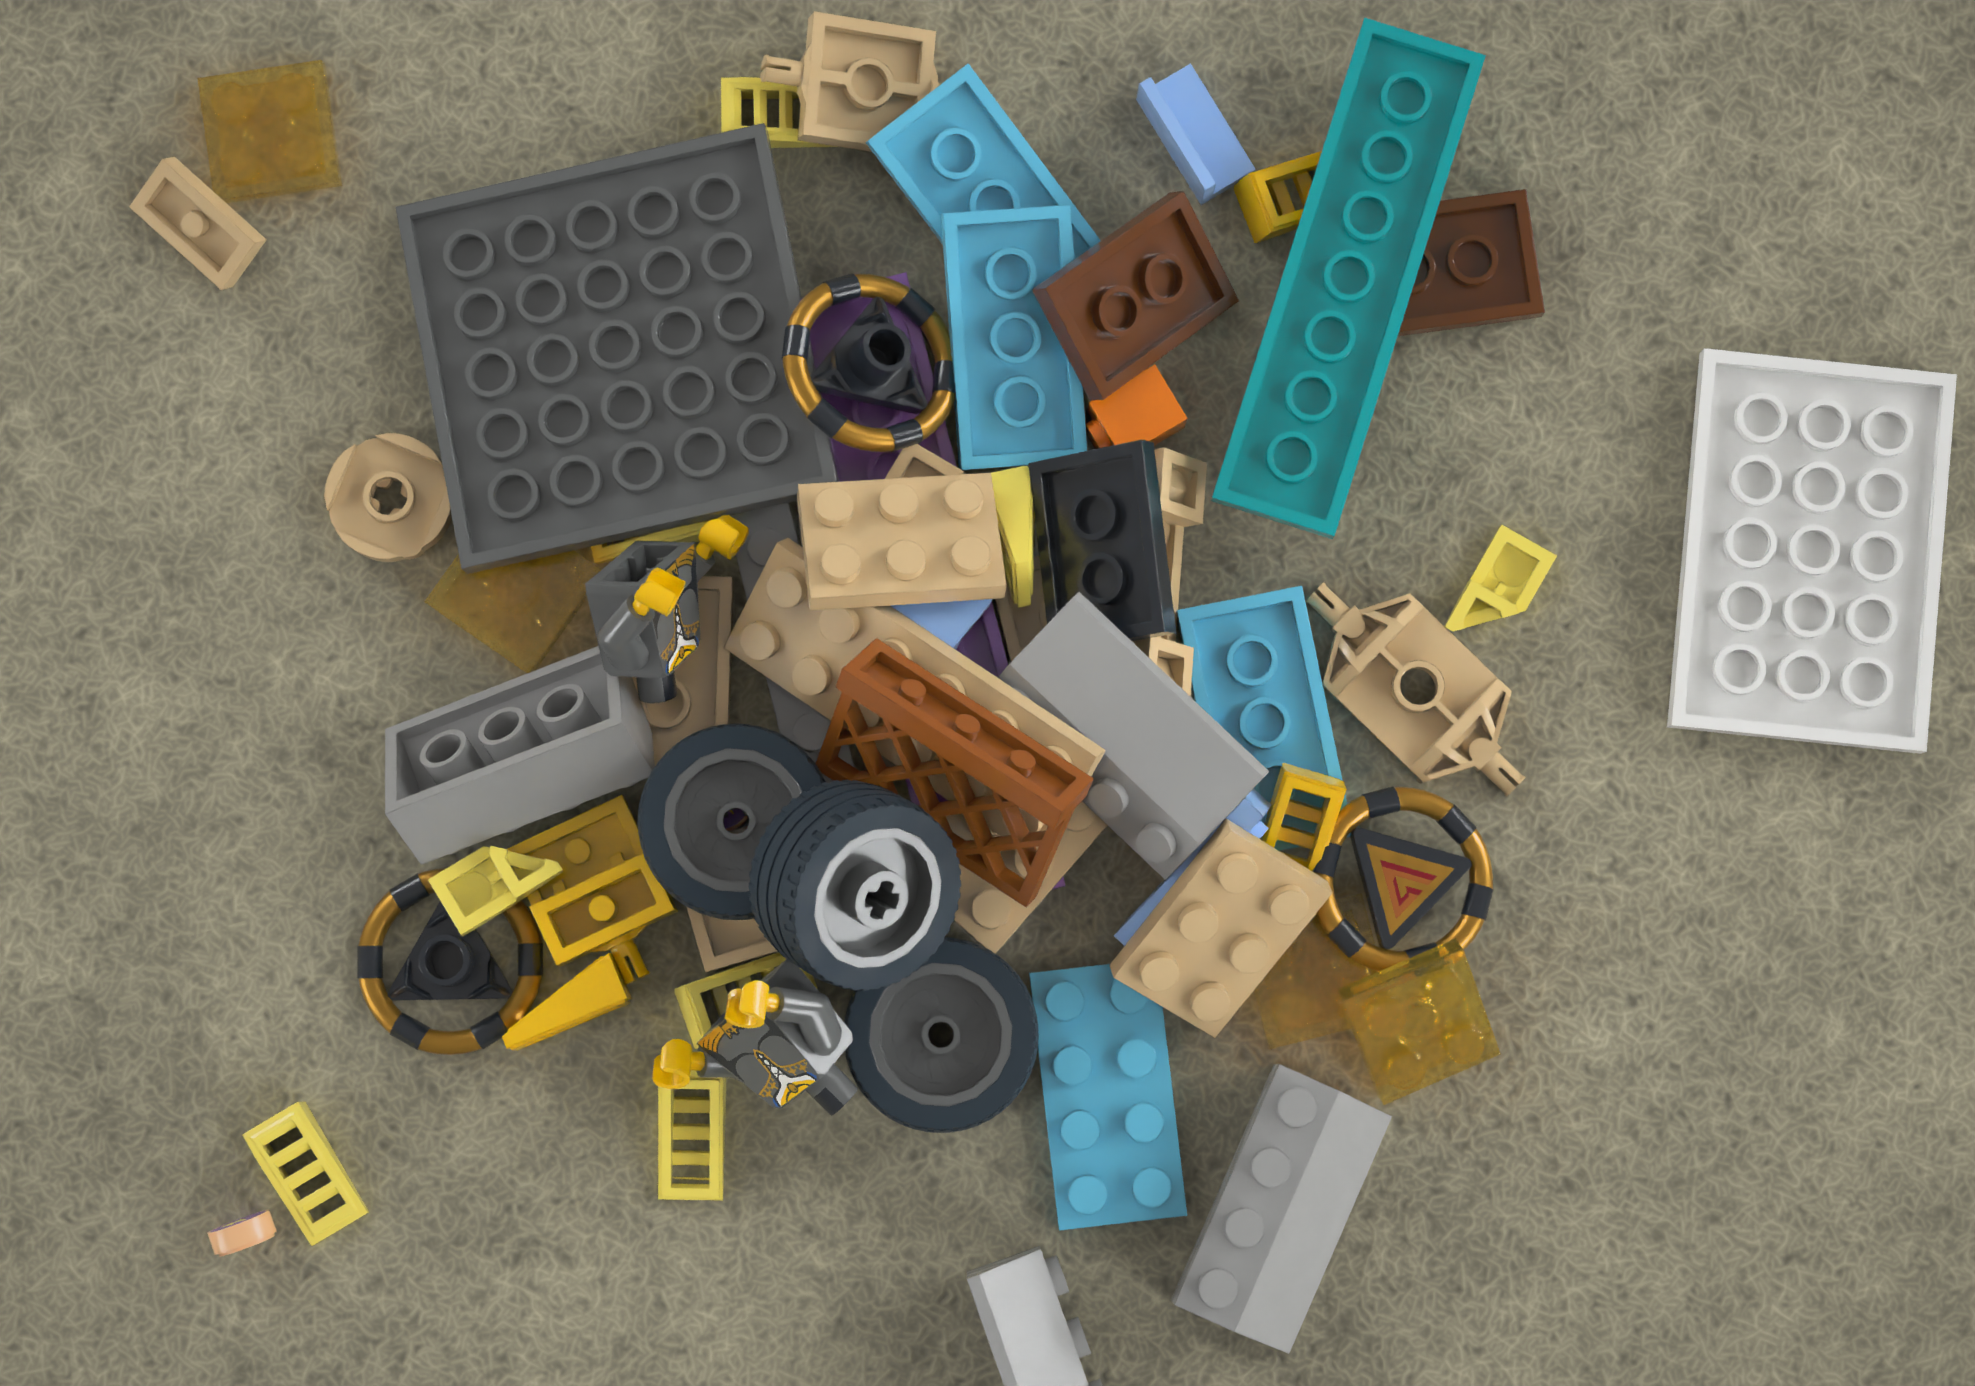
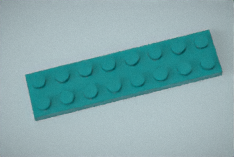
[1211,17,1486,539]

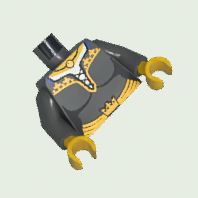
[585,515,749,703]
[652,959,858,1116]

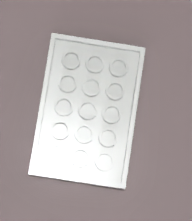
[1667,348,1957,754]

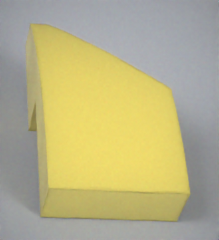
[1444,525,1557,632]
[428,846,563,936]

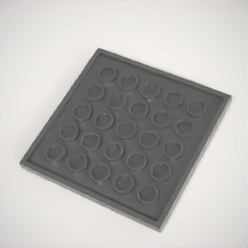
[396,123,839,574]

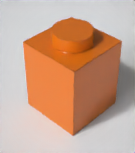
[1086,364,1188,449]

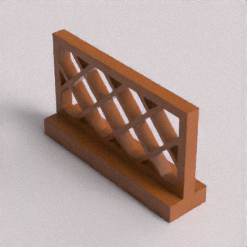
[815,638,1094,908]

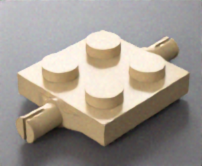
[760,11,940,152]

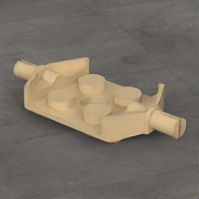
[1305,582,1526,797]

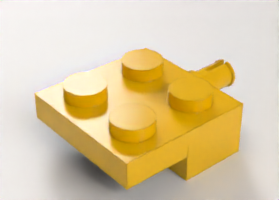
[507,795,678,985]

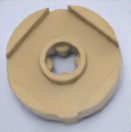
[324,433,452,562]

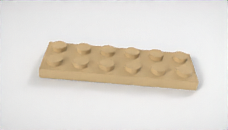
[724,538,1106,850]

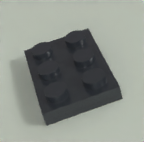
[1028,439,1176,641]

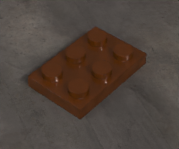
[1398,189,1545,336]
[1032,191,1239,400]

